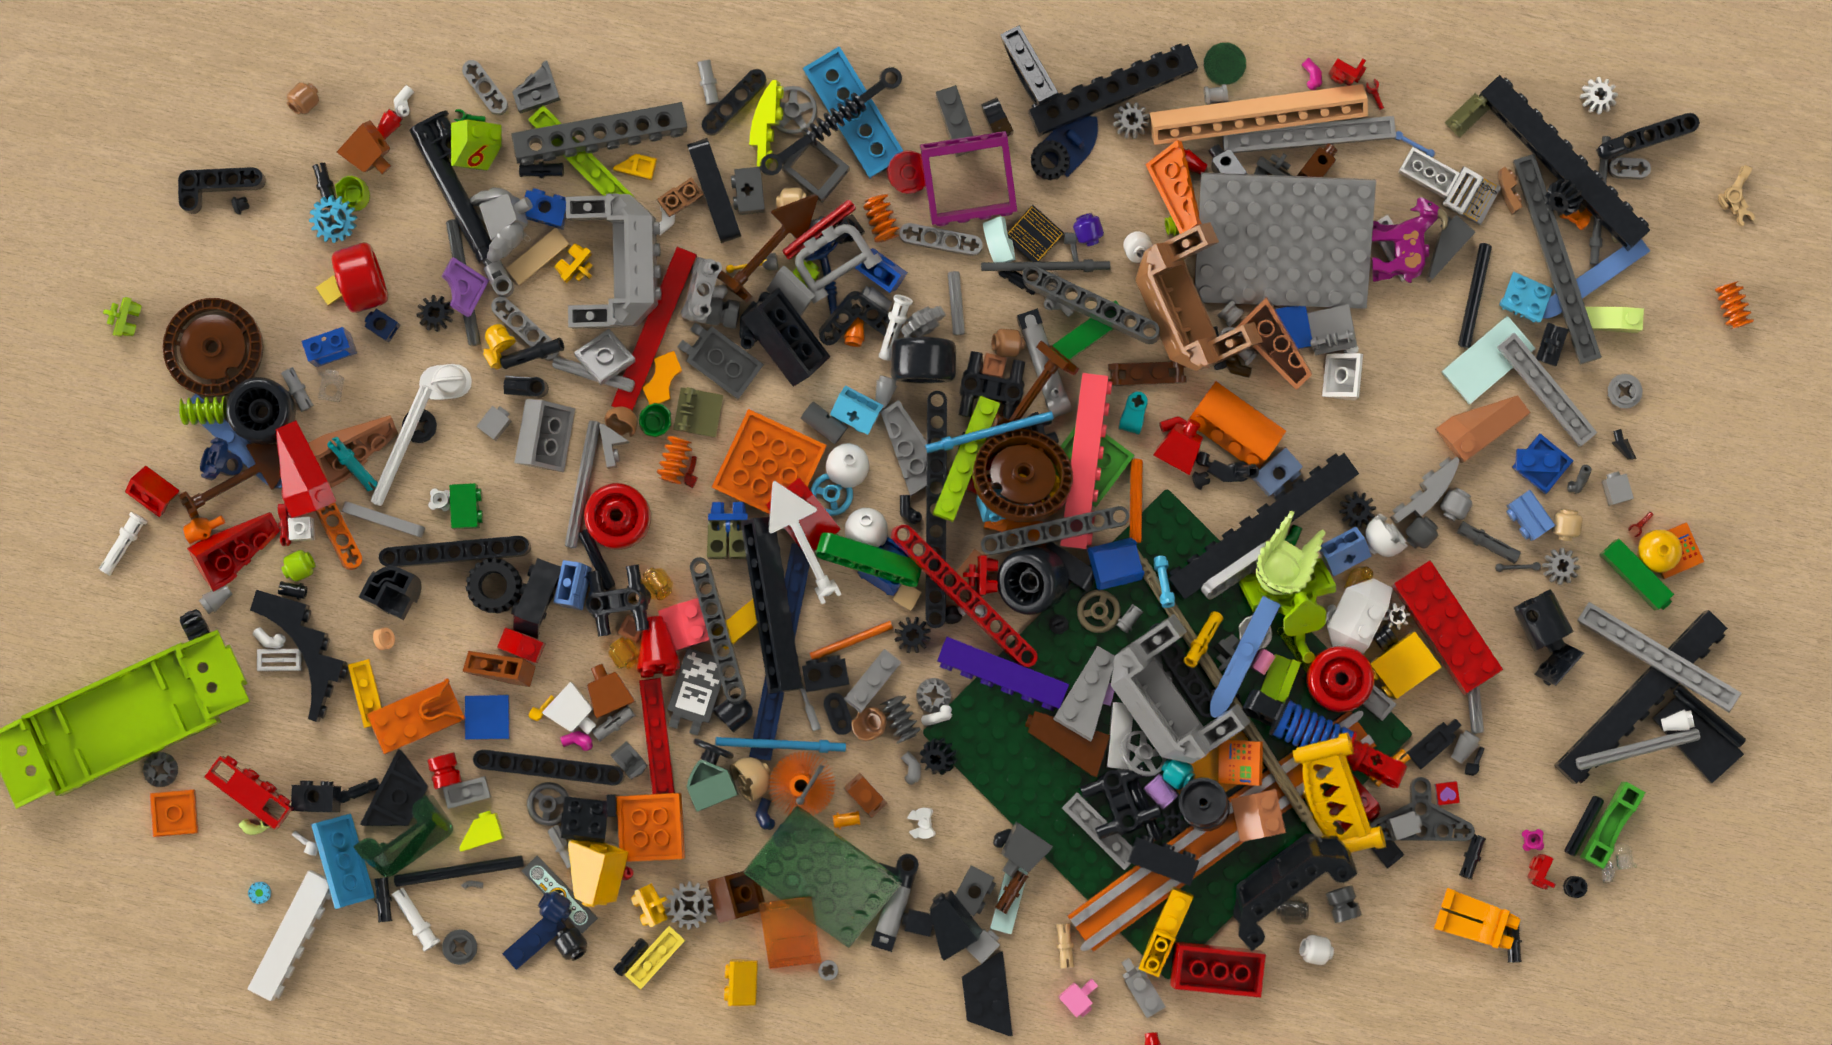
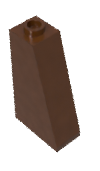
[1025,711,1110,777]

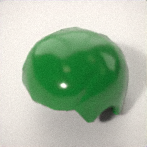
[639,403,671,437]

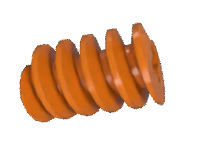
[863,194,899,243]
[1715,281,1754,329]
[656,436,692,484]

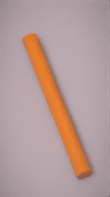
[810,621,893,660]

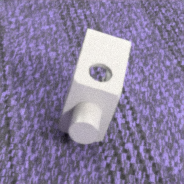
[542,682,597,734]

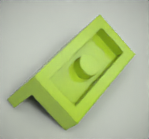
[1260,654,1301,703]

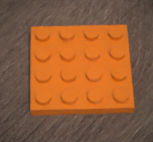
[711,409,827,515]

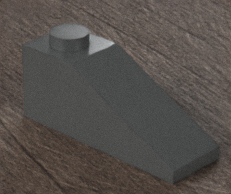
[1426,215,1475,282]

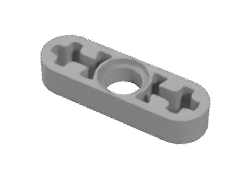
[462,60,508,115]

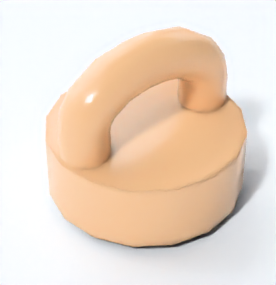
[373,628,395,650]

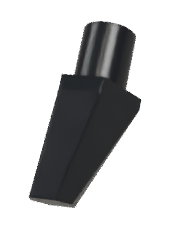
[1612,429,1637,460]

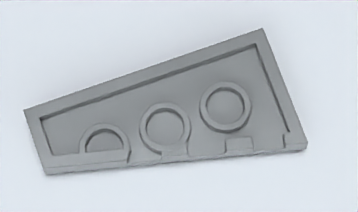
[881,400,943,496]
[1053,646,1115,742]

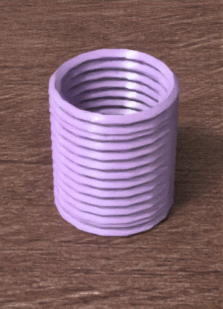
[1143,774,1179,809]

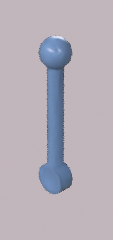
[1395,131,1435,157]

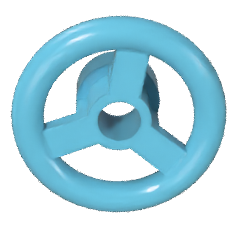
[810,473,853,516]

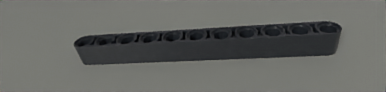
[925,390,947,628]

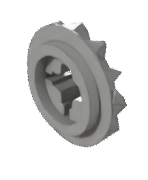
[1607,374,1642,408]
[916,678,951,713]

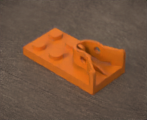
[367,678,466,755]

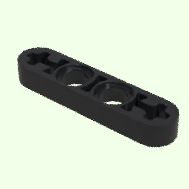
[702,69,766,136]

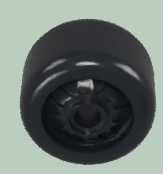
[891,337,956,383]
[226,377,296,445]
[997,546,1069,615]

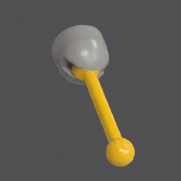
[726,252,778,273]

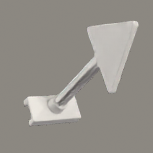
[769,481,842,604]

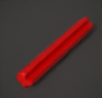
[783,200,856,260]

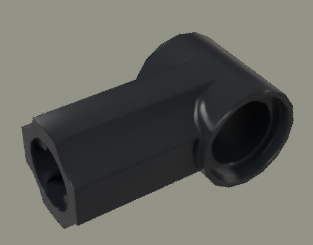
[503,375,549,398]

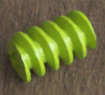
[179,396,227,425]

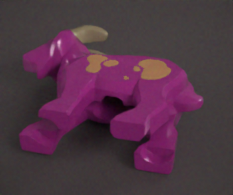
[1372,197,1449,283]

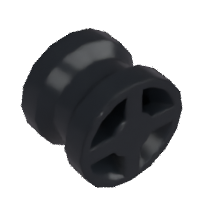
[1373,624,1399,652]
[1563,876,1588,898]

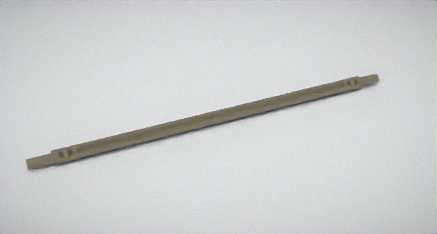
[1137,548,1323,837]

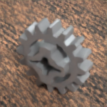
[901,306,946,338]
[665,881,713,929]

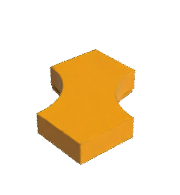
[642,351,682,405]

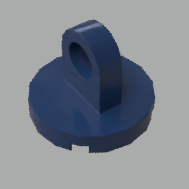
[200,437,243,481]

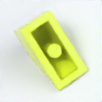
[459,810,505,852]

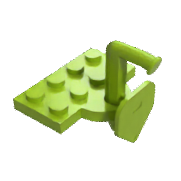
[1239,558,1336,664]

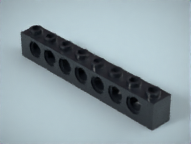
[1028,43,1198,137]

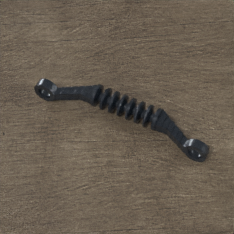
[760,67,902,176]

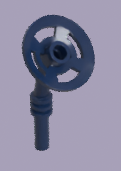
[804,235,839,320]

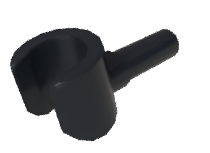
[1465,747,1485,776]

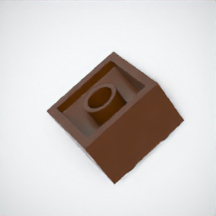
[707,867,767,923]

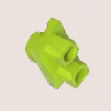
[103,297,142,337]

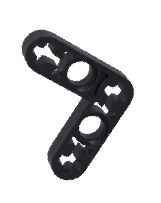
[819,291,897,345]

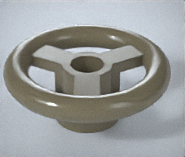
[1077,590,1120,633]

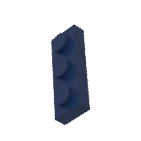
[502,917,567,970]

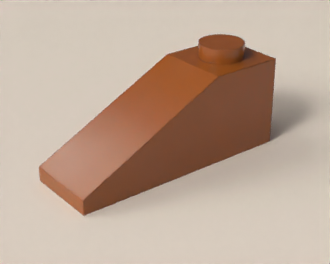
[463,651,536,687]

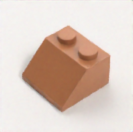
[1231,789,1286,842]

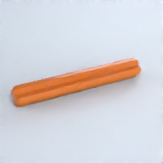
[1129,459,1143,544]

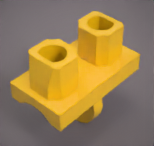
[555,243,593,283]
[631,883,668,927]

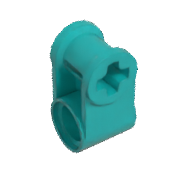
[1118,391,1148,435]

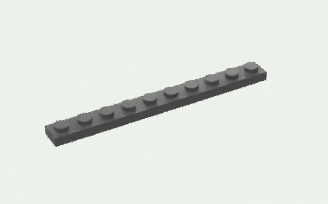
[1513,154,1602,365]

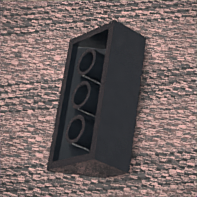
[741,288,831,387]

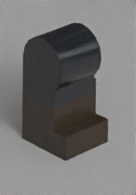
[981,97,1014,137]

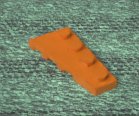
[1145,140,1202,234]

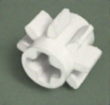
[1382,603,1410,630]

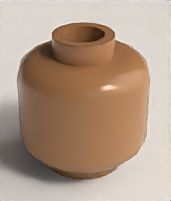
[287,82,319,115]
[991,329,1025,357]

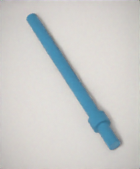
[925,411,1054,453]
[715,737,846,753]

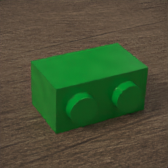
[449,483,483,530]

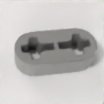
[1608,157,1651,179]

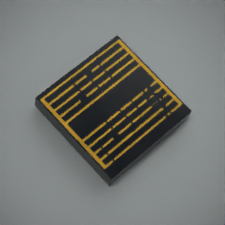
[1007,205,1065,262]

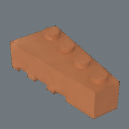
[1236,297,1312,390]

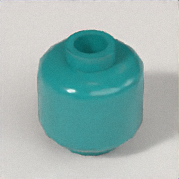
[1162,759,1195,790]

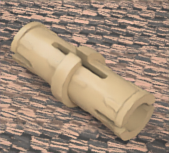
[1056,923,1074,968]

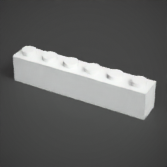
[248,870,332,1001]

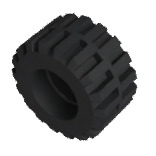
[466,558,522,614]

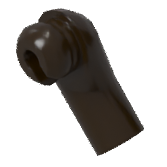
[1226,355,1252,378]

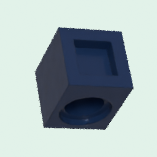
[364,308,401,343]

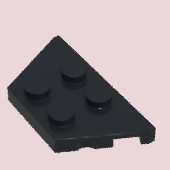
[360,749,429,826]
[962,951,1013,1037]

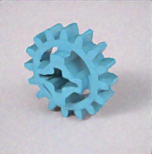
[309,195,357,243]

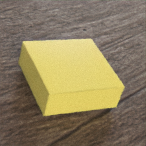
[316,275,342,306]

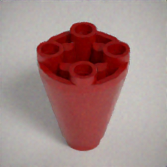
[637,616,681,678]

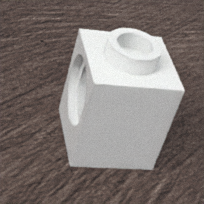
[288,517,315,542]

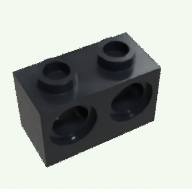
[802,655,850,692]

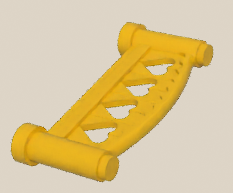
[1293,732,1386,853]

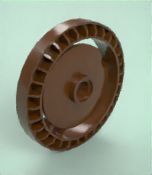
[162,298,263,397]
[973,429,1073,522]

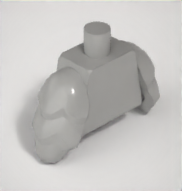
[470,187,533,263]

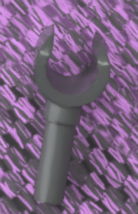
[1064,232,1079,262]

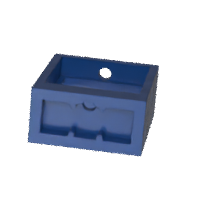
[301,327,358,367]

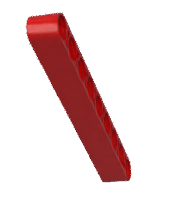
[891,524,1038,667]

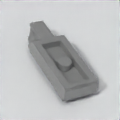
[1121,958,1165,1018]

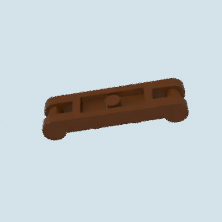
[1108,361,1187,386]

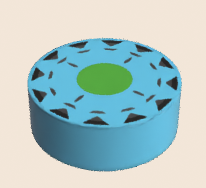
[248,882,271,904]

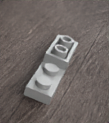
[1390,457,1459,524]

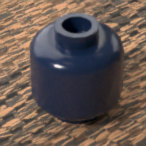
[538,891,572,924]

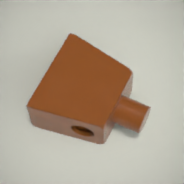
[337,120,391,175]
[587,664,636,719]
[844,773,888,817]

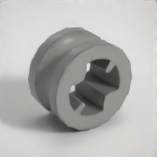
[818,960,838,980]

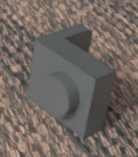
[611,741,647,779]

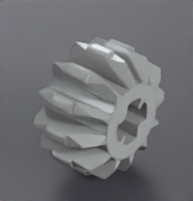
[1113,102,1150,139]
[1542,548,1580,585]

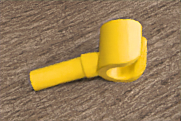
[529,695,555,721]

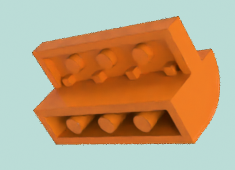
[1187,381,1286,469]

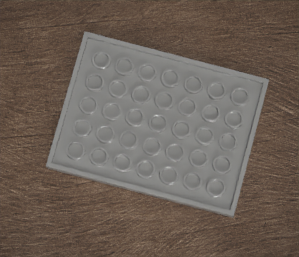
[1194,172,1376,309]

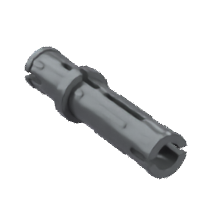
[1457,521,1521,564]

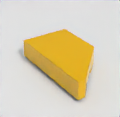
[613,154,657,180]

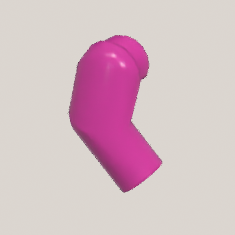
[1302,58,1322,90]
[560,731,593,751]

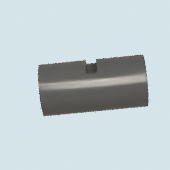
[800,401,848,444]

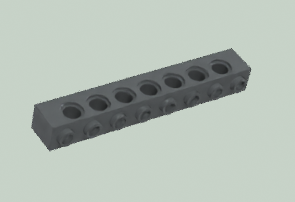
[511,102,687,165]

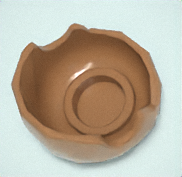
[604,407,638,437]
[851,706,887,741]

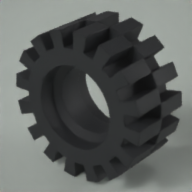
[1031,140,1070,180]

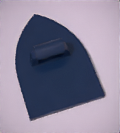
[1043,116,1098,178]

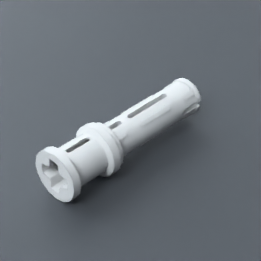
[879,295,913,361]
[98,512,148,576]
[392,887,441,952]

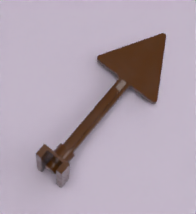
[717,194,818,303]
[989,341,1079,460]
[178,444,281,520]

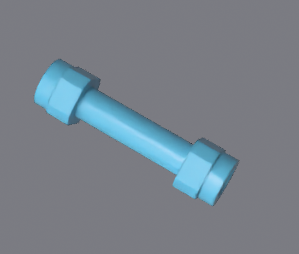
[1153,556,1175,608]

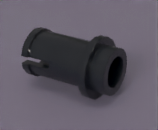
[278,581,308,600]

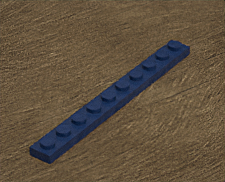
[749,543,810,761]

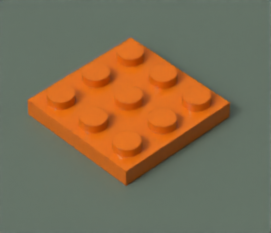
[616,793,685,862]

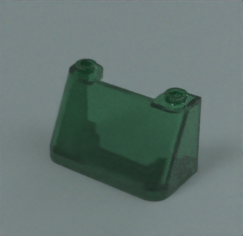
[353,795,453,877]

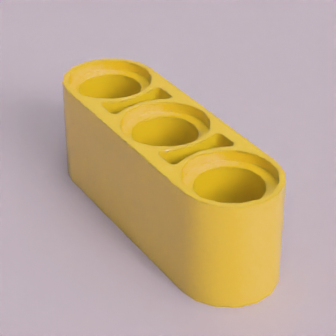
[713,599,757,650]

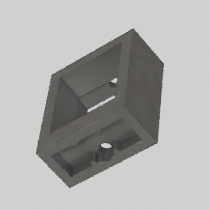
[782,140,850,203]

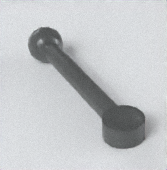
[1495,562,1541,572]
[796,764,824,805]

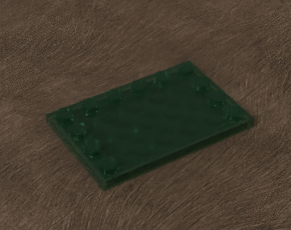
[744,805,902,948]

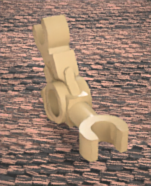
[1718,165,1755,227]

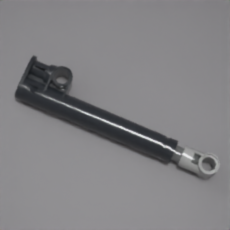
[409,110,514,298]

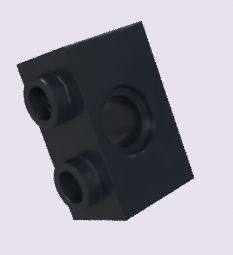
[291,781,341,812]

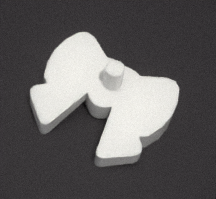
[907,808,935,839]

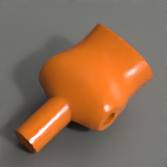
[183,515,225,545]

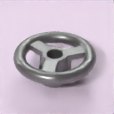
[527,782,569,826]

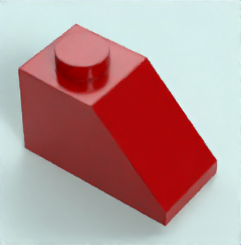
[497,627,546,664]

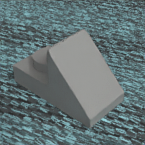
[599,424,630,469]

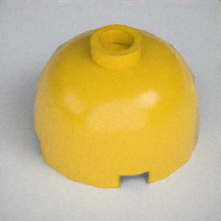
[1637,529,1682,573]

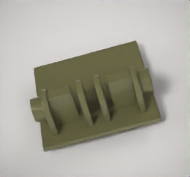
[673,387,724,437]

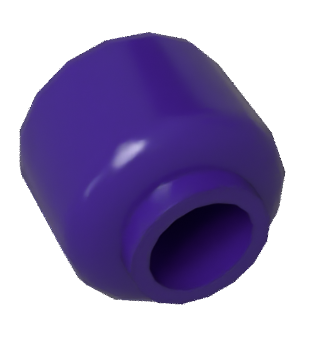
[1073,213,1104,246]

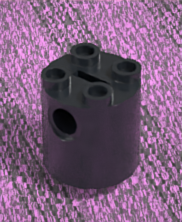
[1514,589,1574,653]

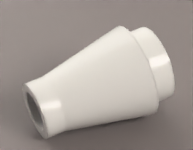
[1661,709,1695,732]

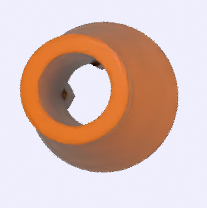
[843,317,865,347]

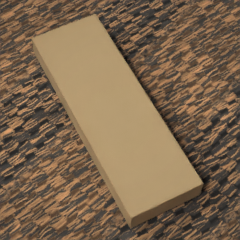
[506,228,570,286]

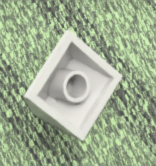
[1322,353,1363,400]

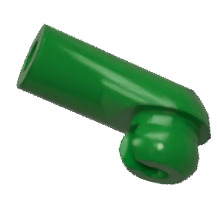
[1285,525,1303,546]

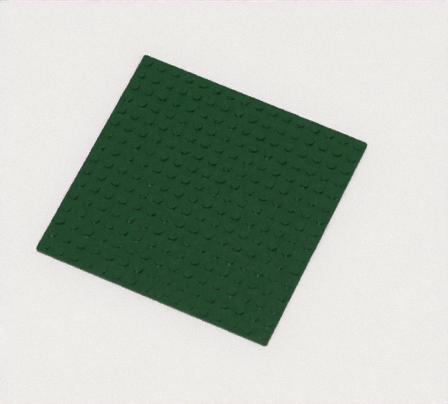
[923,489,1412,979]

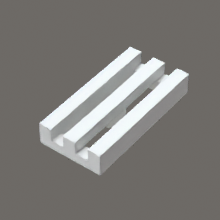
[1443,167,1484,215]
[257,649,302,671]

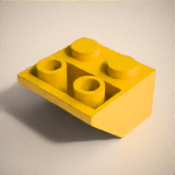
[724,959,758,1006]

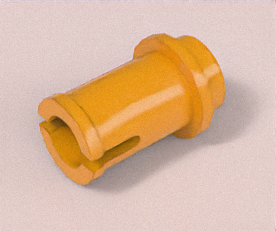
[832,811,860,830]

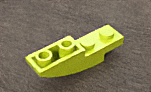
[749,80,784,169]

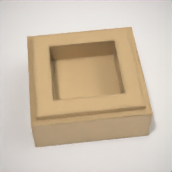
[893,585,922,611]

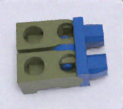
[707,502,748,559]

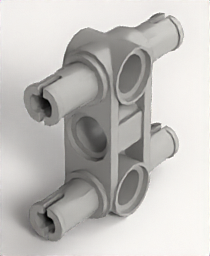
[681,257,722,323]

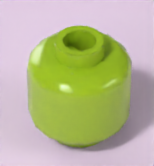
[281,550,316,582]

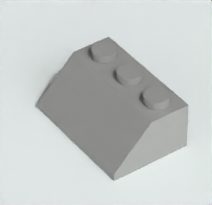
[514,399,575,472]

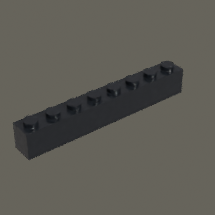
[741,517,802,694]

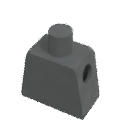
[1001,822,1053,878]

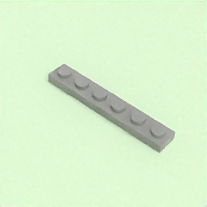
[1497,333,1597,447]

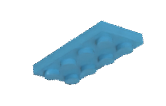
[311,814,375,909]

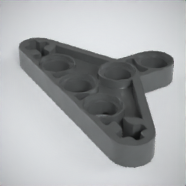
[1370,777,1475,841]

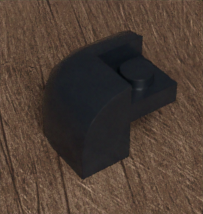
[359,565,422,620]

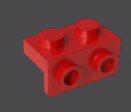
[1328,58,1367,86]
[1527,854,1556,890]

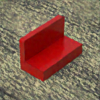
[125,466,179,517]

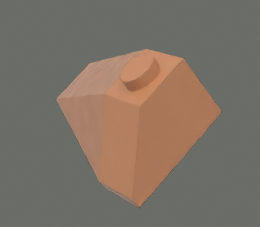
[1435,395,1531,463]
[308,415,398,488]

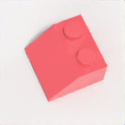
[658,598,710,651]

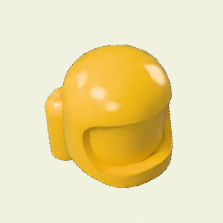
[483,324,516,370]

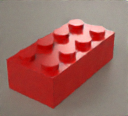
[1170,942,1266,998]

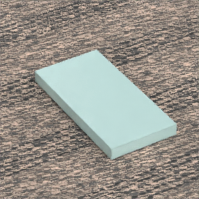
[1441,316,1536,405]

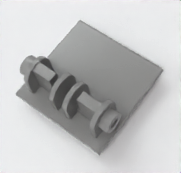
[1307,304,1357,355]

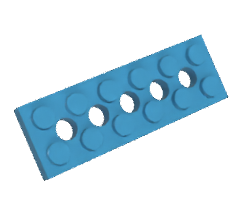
[803,46,903,179]

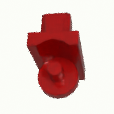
[963,555,998,596]

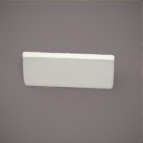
[1106,702,1133,769]

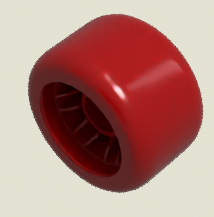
[331,242,388,313]
[584,483,651,550]
[1306,646,1374,712]

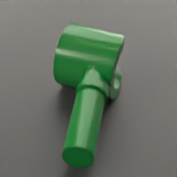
[454,109,486,122]

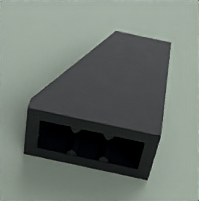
[930,890,982,960]

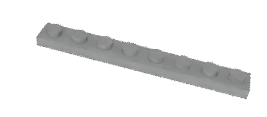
[1222,116,1396,153]
[1577,602,1741,713]

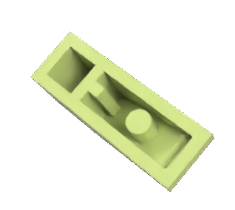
[1585,307,1644,333]

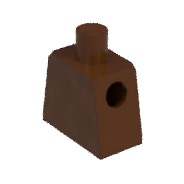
[1297,143,1338,177]

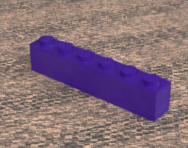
[937,636,1069,711]

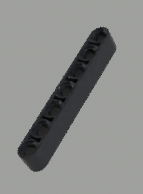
[379,536,531,568]
[473,750,625,785]

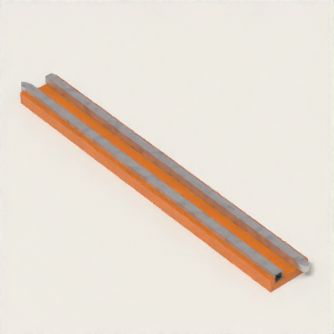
[1067,711,1376,952]

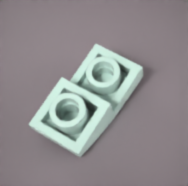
[983,216,1016,262]

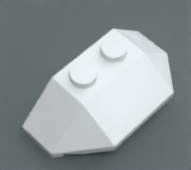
[1327,578,1393,654]

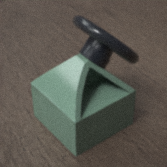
[687,738,739,812]

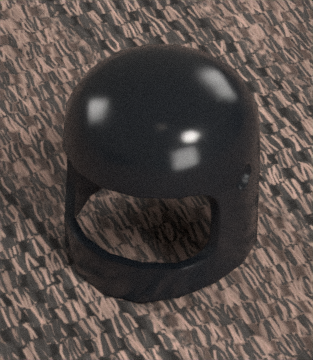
[713,694,753,733]

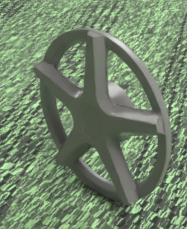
[775,86,817,134]
[1121,731,1166,776]

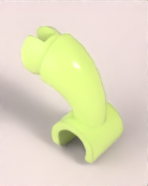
[239,819,271,835]

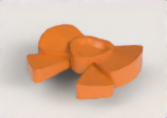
[1560,209,1592,230]

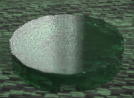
[1203,43,1246,86]

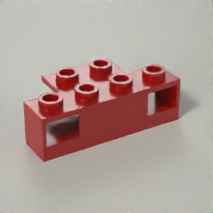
[204,755,293,830]

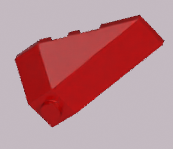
[276,420,336,518]
[187,512,280,592]

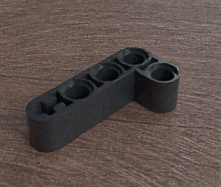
[178,167,266,214]

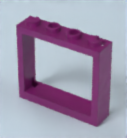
[920,131,1018,226]

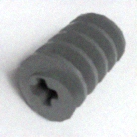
[879,695,921,744]

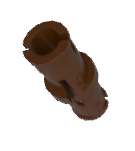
[995,870,1029,914]

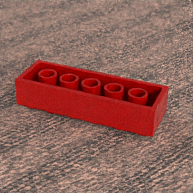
[1391,560,1503,695]

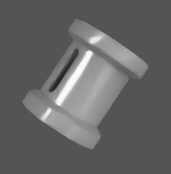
[1204,84,1228,105]

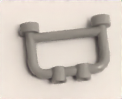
[795,224,882,304]

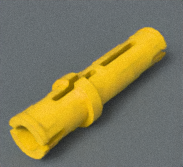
[1184,611,1223,667]

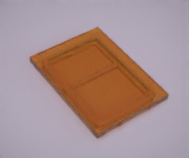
[759,896,822,969]

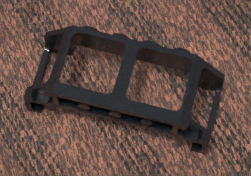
[1233,833,1358,951]

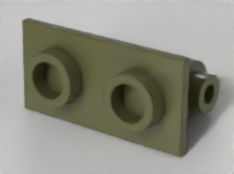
[1445,93,1490,138]

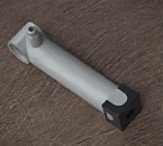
[1017,308,1072,418]

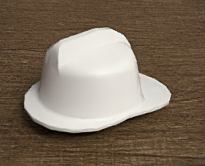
[419,364,472,400]

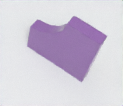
[441,257,489,317]

